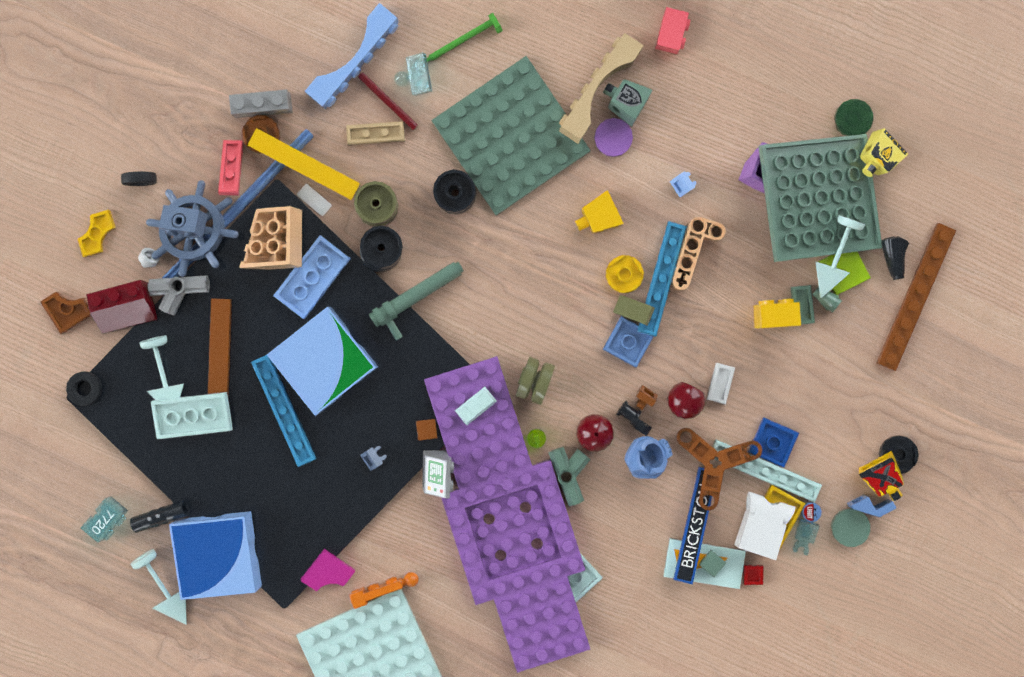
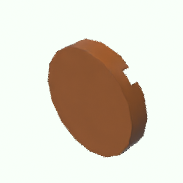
[242,115,280,154]

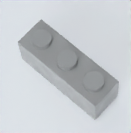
[229,89,293,118]

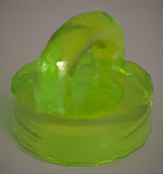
[527,429,546,448]

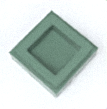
[699,550,726,577]

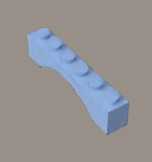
[305,3,399,109]

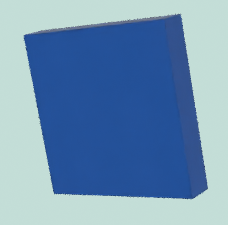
[748,417,799,468]

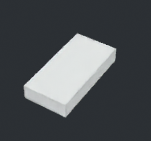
[706,363,735,405]

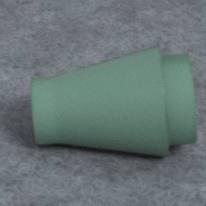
[812,287,842,313]

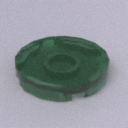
[834,99,874,136]

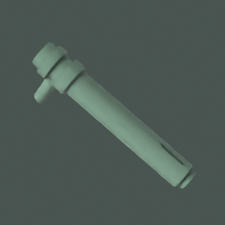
[369,262,464,340]

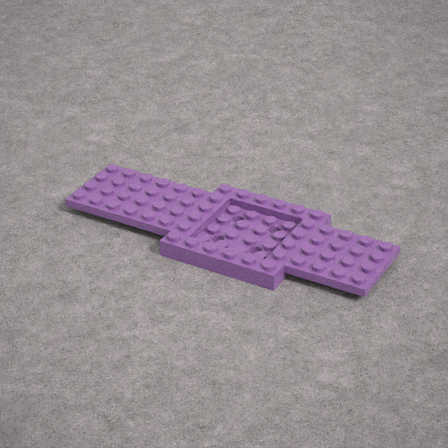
[424,356,591,673]

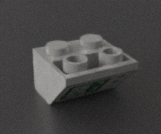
[422,450,454,499]

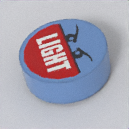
[801,502,822,522]

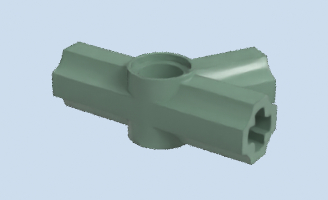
[548,446,591,506]

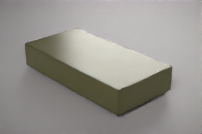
[613,295,655,326]

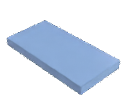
[273,235,351,319]

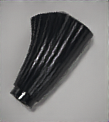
[881,236,909,280]

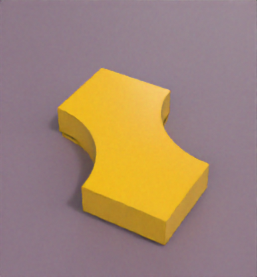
[77,210,116,258]

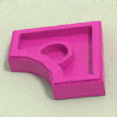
[301,549,355,591]

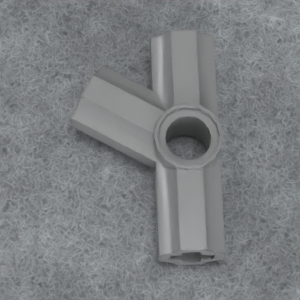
[148,275,210,315]

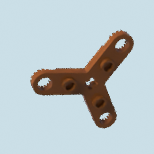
[676,428,762,511]

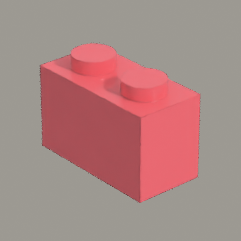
[655,7,691,54]

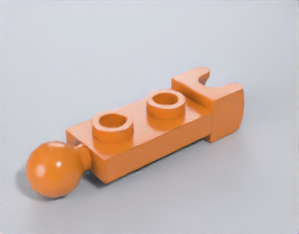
[349,572,419,609]

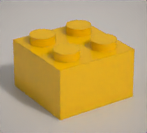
[753,299,801,328]

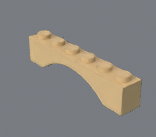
[559,33,644,144]

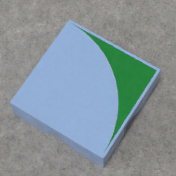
[267,307,378,416]

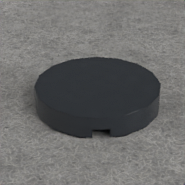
[879,435,919,474]

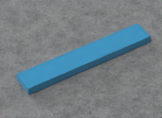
[637,221,687,337]
[251,355,316,467]

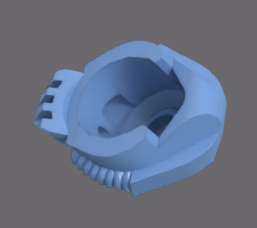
[624,436,673,479]

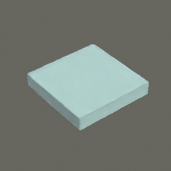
[568,553,603,602]

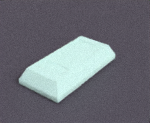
[455,387,497,425]

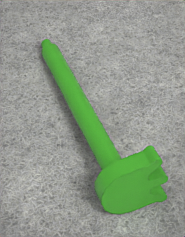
[425,13,503,63]

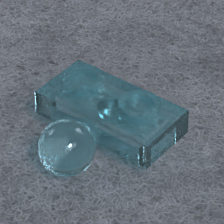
[394,53,432,96]

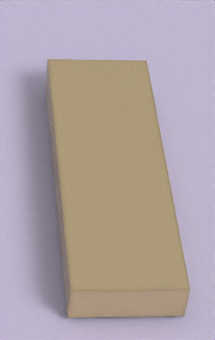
[346,121,405,145]

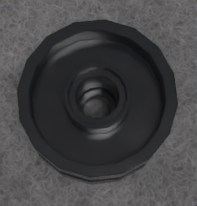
[433,169,476,215]
[360,226,403,273]

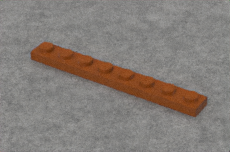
[876,223,956,371]

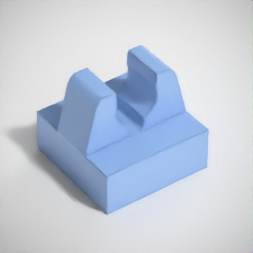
[670,171,696,197]

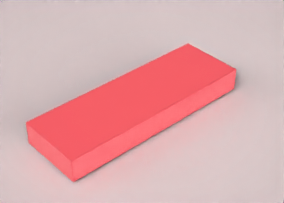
[218,140,244,196]

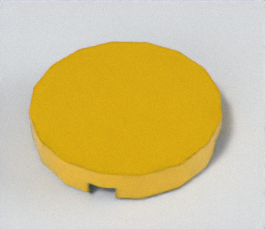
[606,255,644,293]

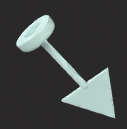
[815,215,865,298]
[139,335,184,400]
[130,549,187,625]

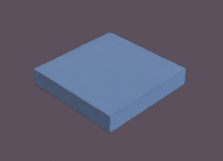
[603,316,654,368]

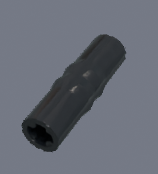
[130,500,190,533]

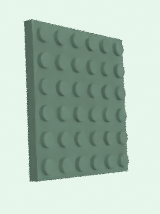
[431,56,591,216]
[758,134,882,262]

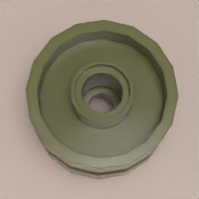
[354,181,399,227]
[516,356,555,405]

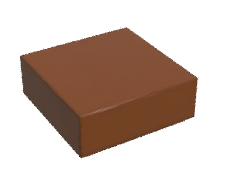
[416,419,438,440]

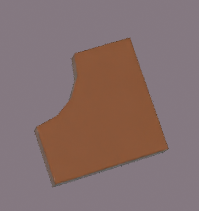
[40,292,91,334]

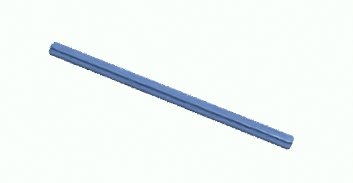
[162,129,313,278]

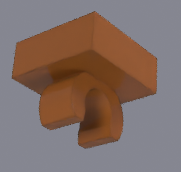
[636,385,658,410]

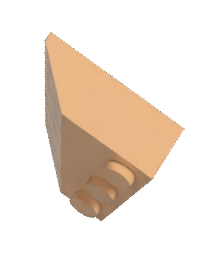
[239,206,302,270]

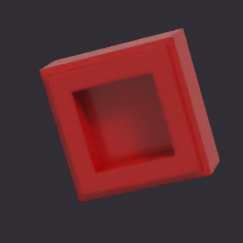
[743,565,764,585]

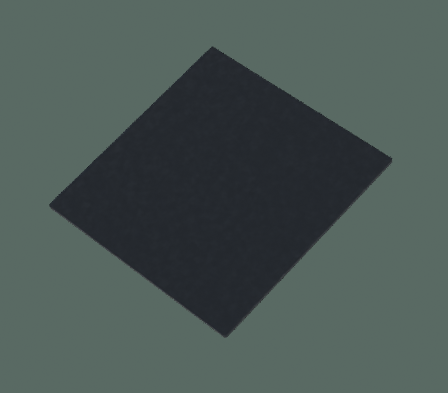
[66,179,470,609]

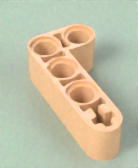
[671,217,726,290]

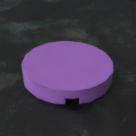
[594,118,633,157]

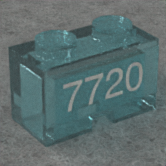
[81,496,128,543]

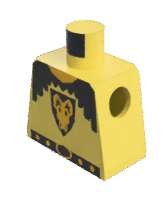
[860,128,908,177]

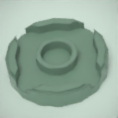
[831,508,870,547]

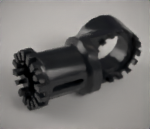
[616,401,652,436]

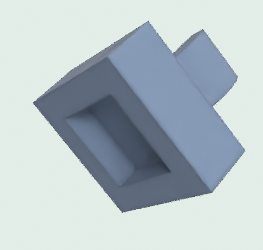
[360,446,386,471]

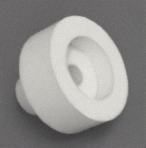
[138,248,160,268]

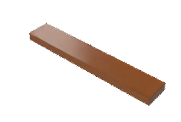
[208,299,232,395]

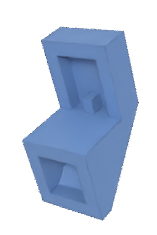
[847,494,896,517]

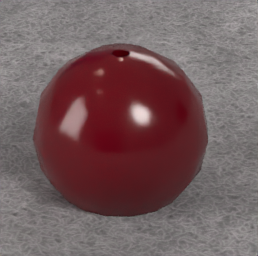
[667,382,706,419]
[576,414,614,452]

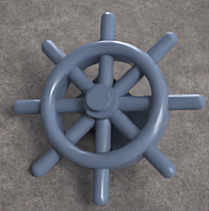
[146,180,239,277]

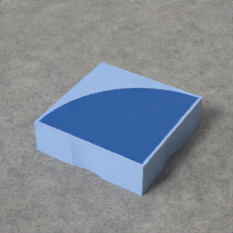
[169,511,262,600]

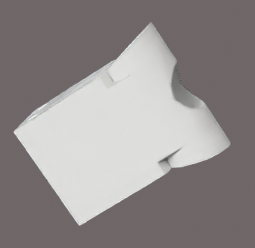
[734,492,795,560]

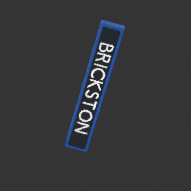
[673,467,712,585]

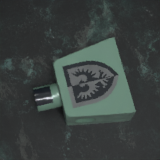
[603,79,653,127]

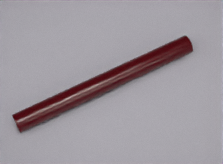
[358,72,418,130]

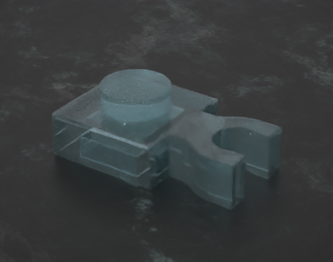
[793,519,820,556]

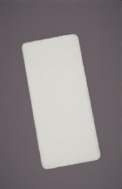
[297,184,332,216]

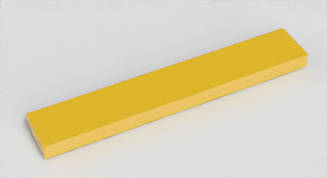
[248,128,360,200]

